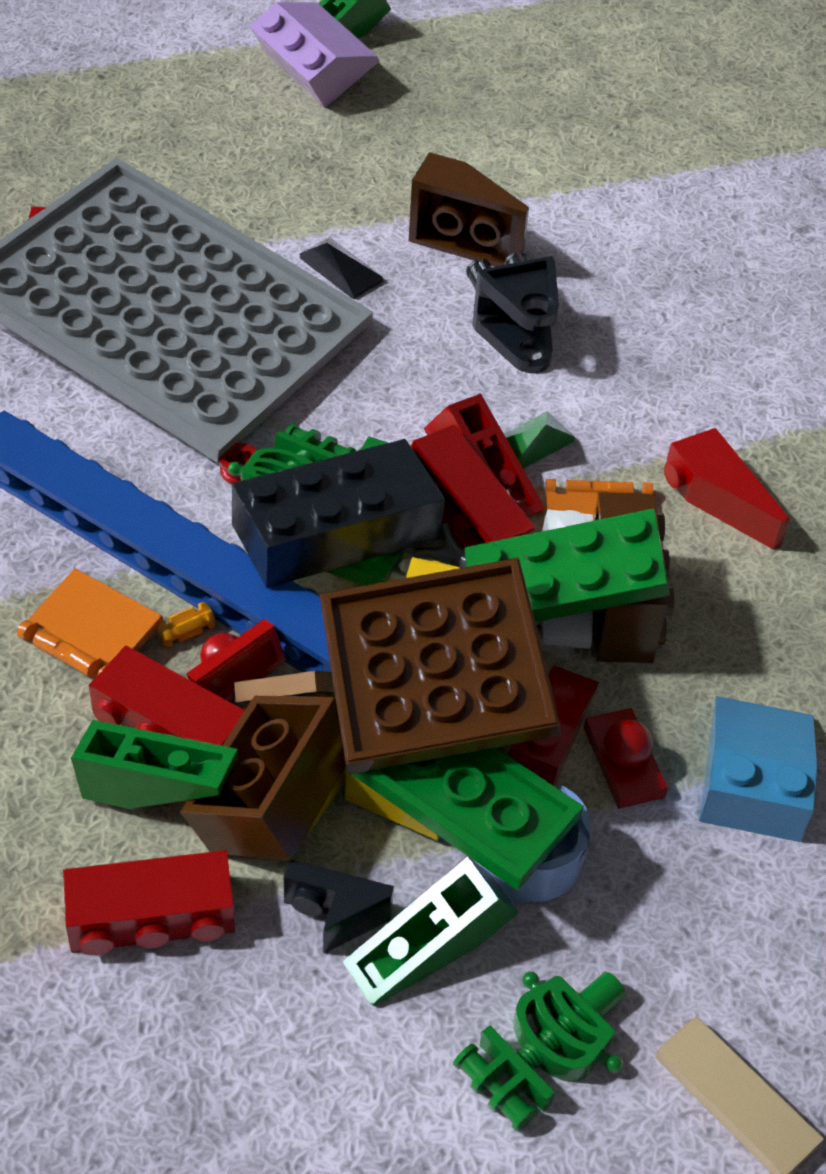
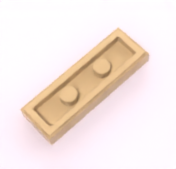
[655,1016,824,1174]

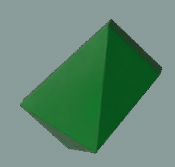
[504,411,575,469]

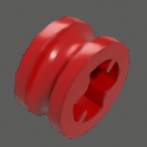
[219,442,257,484]

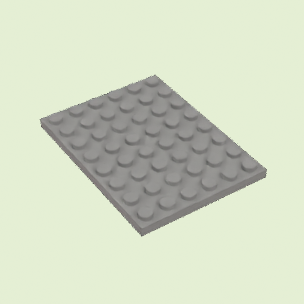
[0,157,373,463]

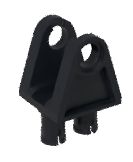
[466,251,559,373]

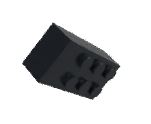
[232,439,445,588]

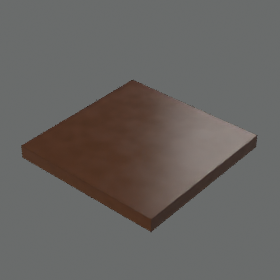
[320,558,561,775]

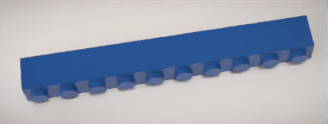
[0,410,332,673]

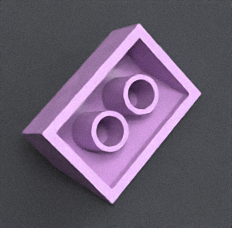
[249,2,380,108]

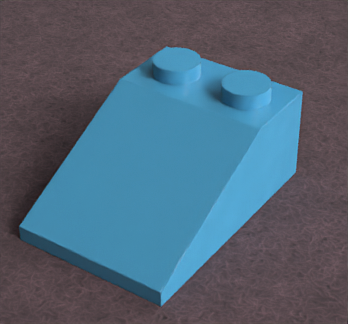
[699,696,817,842]

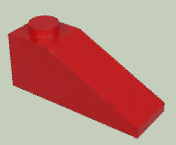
[423,393,546,518]
[664,427,790,550]
[508,665,599,787]

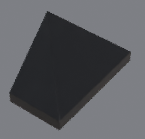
[300,237,383,299]

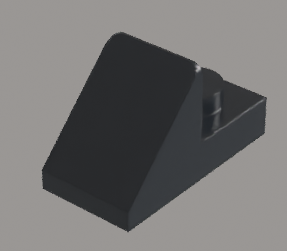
[283,860,394,953]

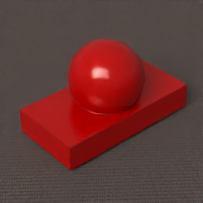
[186,619,287,702]
[584,708,668,809]

